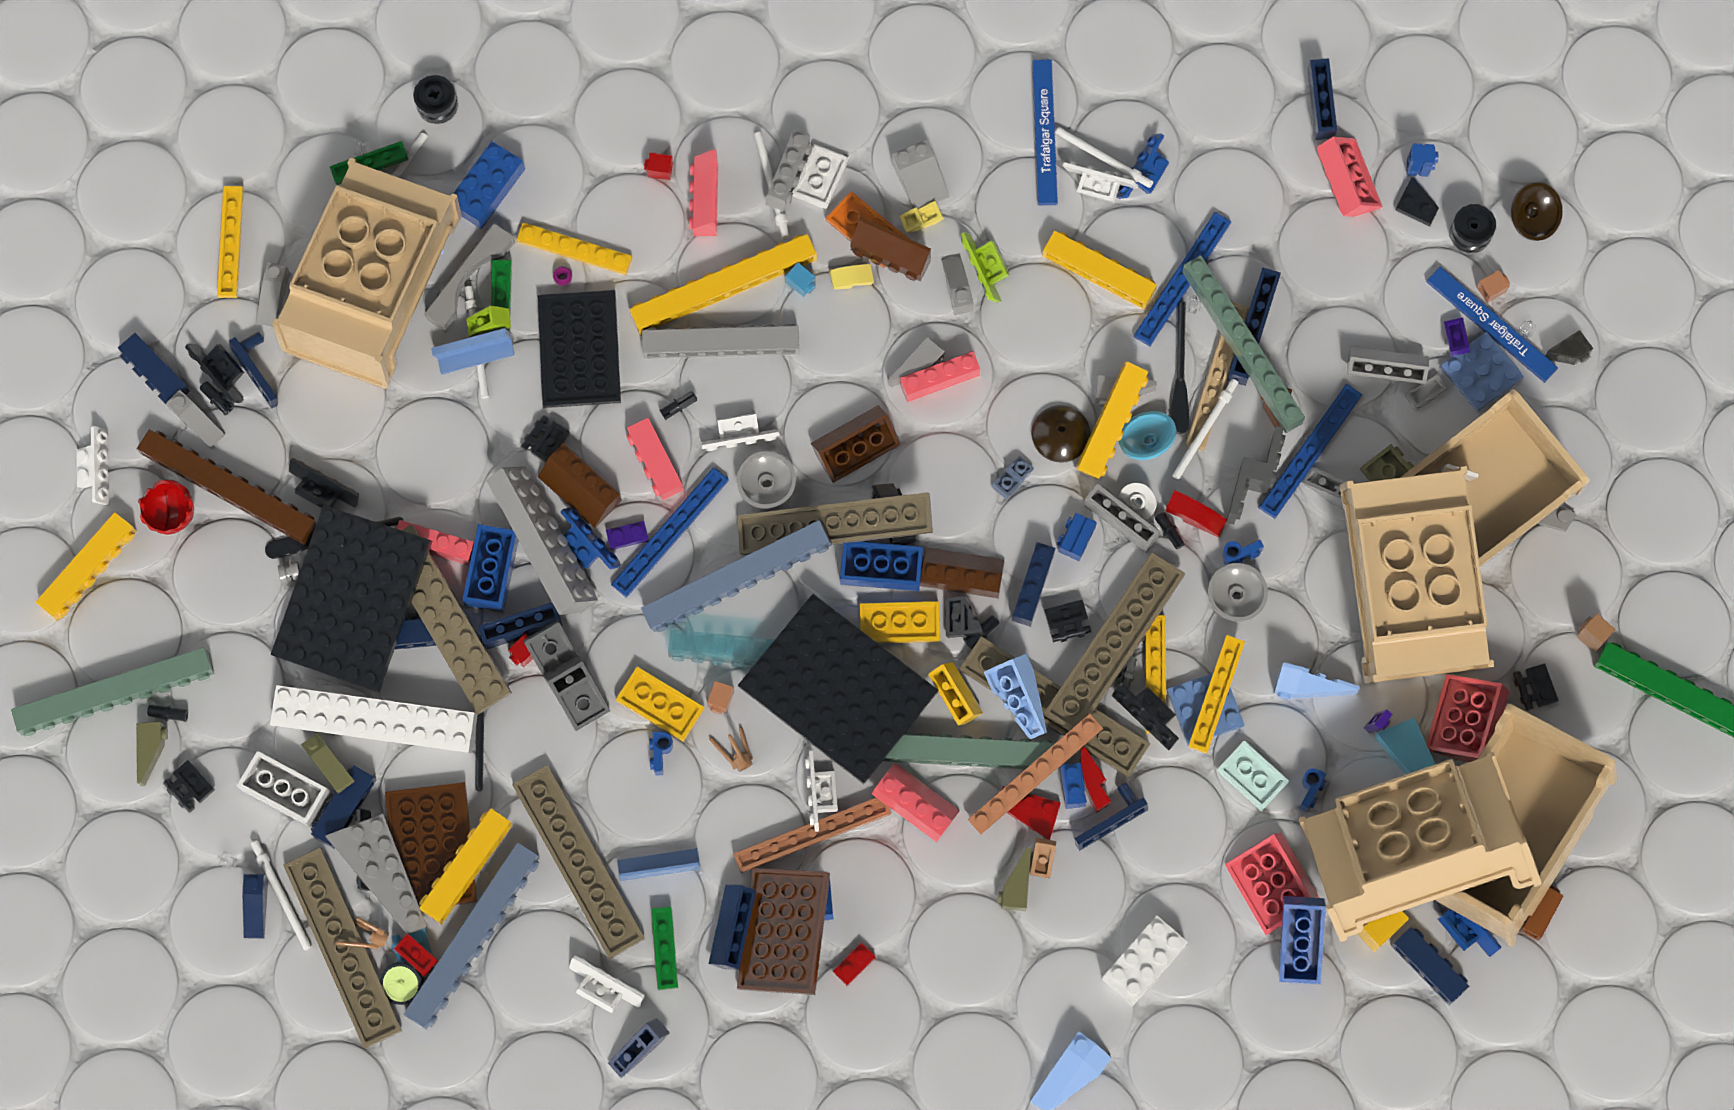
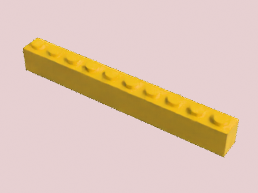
[629,234,817,335]

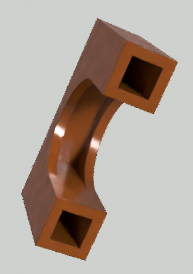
[1520,886,1564,941]

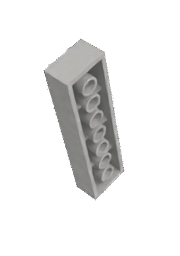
[486,467,598,615]

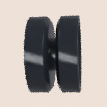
[413,75,458,124]
[1450,204,1496,253]

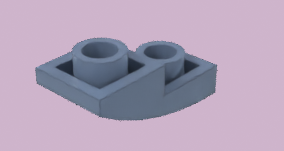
[992,456,1034,499]

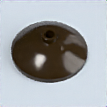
[1511,182,1563,241]
[1032,405,1090,463]

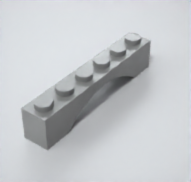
[425,224,515,333]

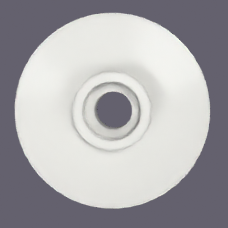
[1119,483,1157,520]

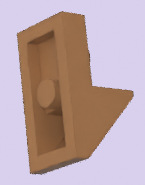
[1030,838,1057,879]

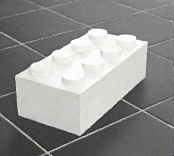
[237,751,331,828]
[1102,916,1188,1006]

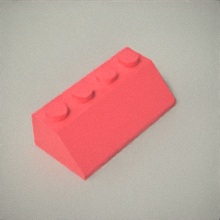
[1316,137,1383,217]
[689,150,718,236]
[872,763,960,842]

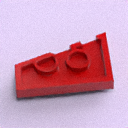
[1002,786,1061,840]

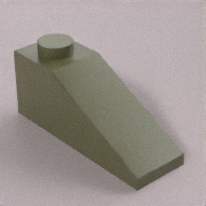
[136,722,168,786]
[301,733,354,794]
[998,848,1031,911]

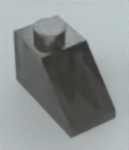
[1545,330,1594,365]

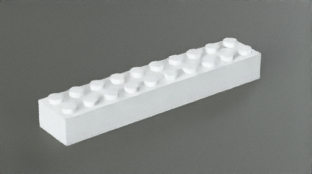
[270,685,478,753]

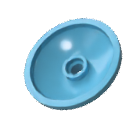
[1119,411,1177,460]

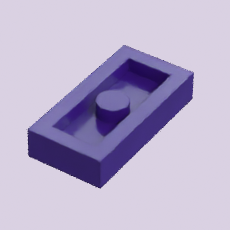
[1444,317,1471,357]
[606,521,649,550]
[1364,709,1393,733]

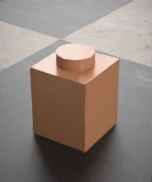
[1476,270,1510,303]
[707,681,734,714]

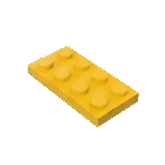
[860,601,940,644]
[616,667,705,742]

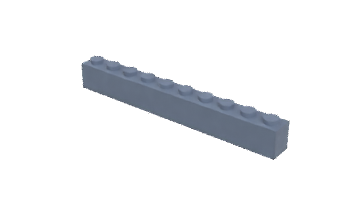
[641,520,832,632]
[403,842,540,1030]

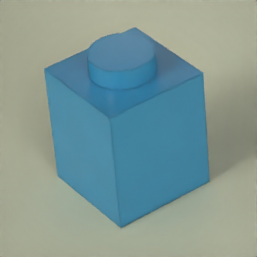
[785,263,816,297]

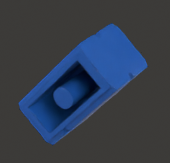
[1406,144,1439,177]
[1056,513,1097,561]
[1060,763,1087,809]

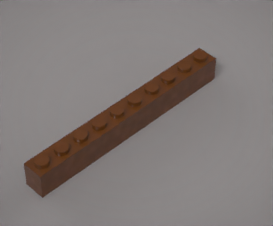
[136,429,316,546]

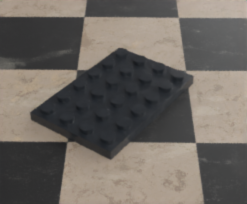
[538,290,621,408]

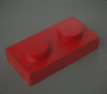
[394,933,438,977]
[833,943,876,986]

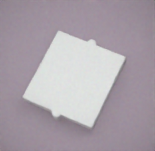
[1439,464,1479,481]

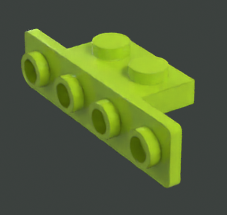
[960,232,1010,303]

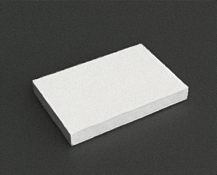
[792,144,849,210]

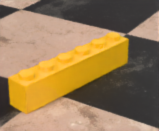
[1043,231,1157,310]
[1075,362,1149,479]
[35,512,136,621]
[419,809,513,925]

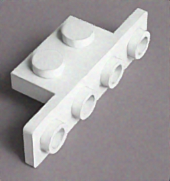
[1063,161,1138,203]
[701,413,780,451]
[77,426,109,505]
[805,750,838,832]
[569,955,644,1013]

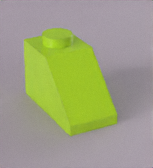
[466,306,511,337]

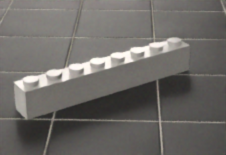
[642,324,799,359]

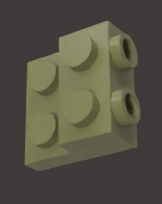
[1360,444,1414,481]

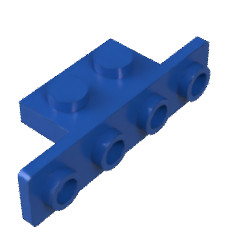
[1116,133,1169,199]
[560,508,621,569]
[1438,908,1501,957]

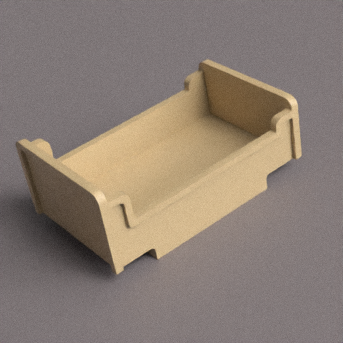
[272,157,462,389]
[1400,389,1589,567]
[1339,466,1494,684]
[1435,704,1617,948]
[1299,751,1542,942]

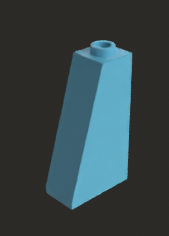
[1375,718,1436,775]

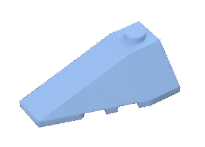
[984,654,1047,739]
[1274,662,1360,700]
[1030,1032,1111,1110]

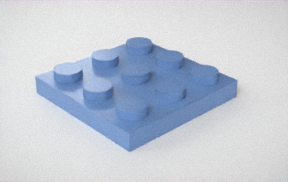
[1440,332,1524,412]
[1167,673,1245,746]

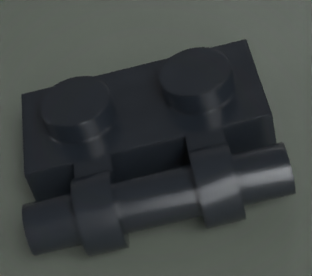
[520,415,570,463]
[1044,599,1092,643]
[1513,663,1559,711]
[163,760,215,813]

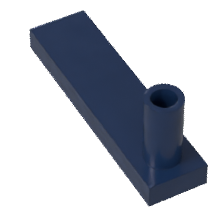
[229,332,278,409]
[1075,783,1148,851]

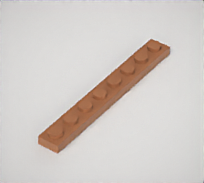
[968,713,1103,835]
[733,798,891,873]

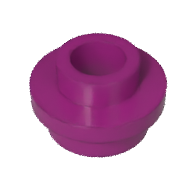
[553,267,573,286]

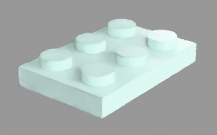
[1217,741,1289,811]

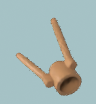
[709,727,753,772]
[336,917,390,950]

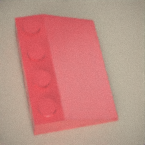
[1426,674,1510,763]
[1225,832,1320,935]

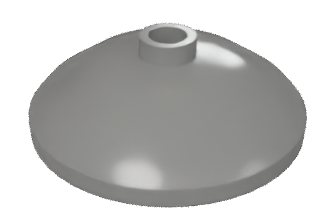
[737,451,796,509]
[1208,563,1268,622]

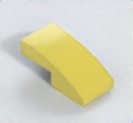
[899,201,944,233]
[830,264,874,290]

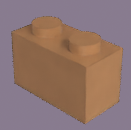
[1577,614,1616,653]

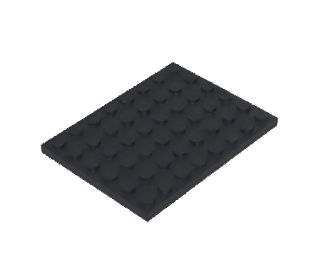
[270,505,433,692]
[738,594,939,785]

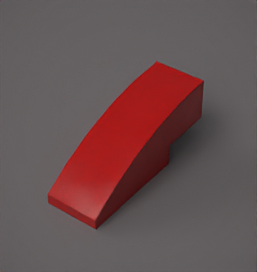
[1166,490,1227,538]
[1080,747,1111,813]

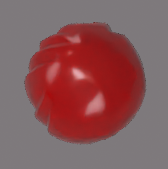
[138,480,194,535]

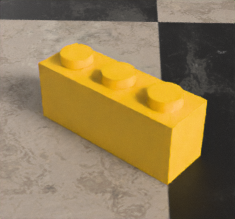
[928,662,983,725]

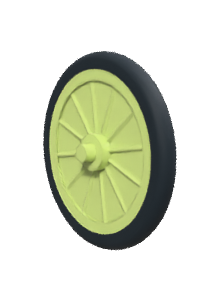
[380,962,422,1005]

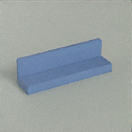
[431,328,515,374]
[617,848,701,881]

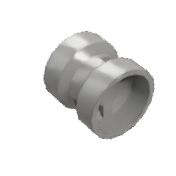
[278,561,300,585]

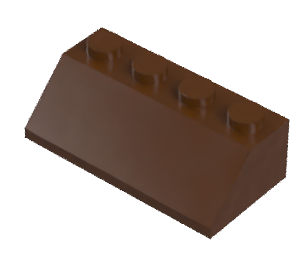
[850,217,931,282]
[811,405,901,483]
[538,444,622,528]
[920,548,1005,599]

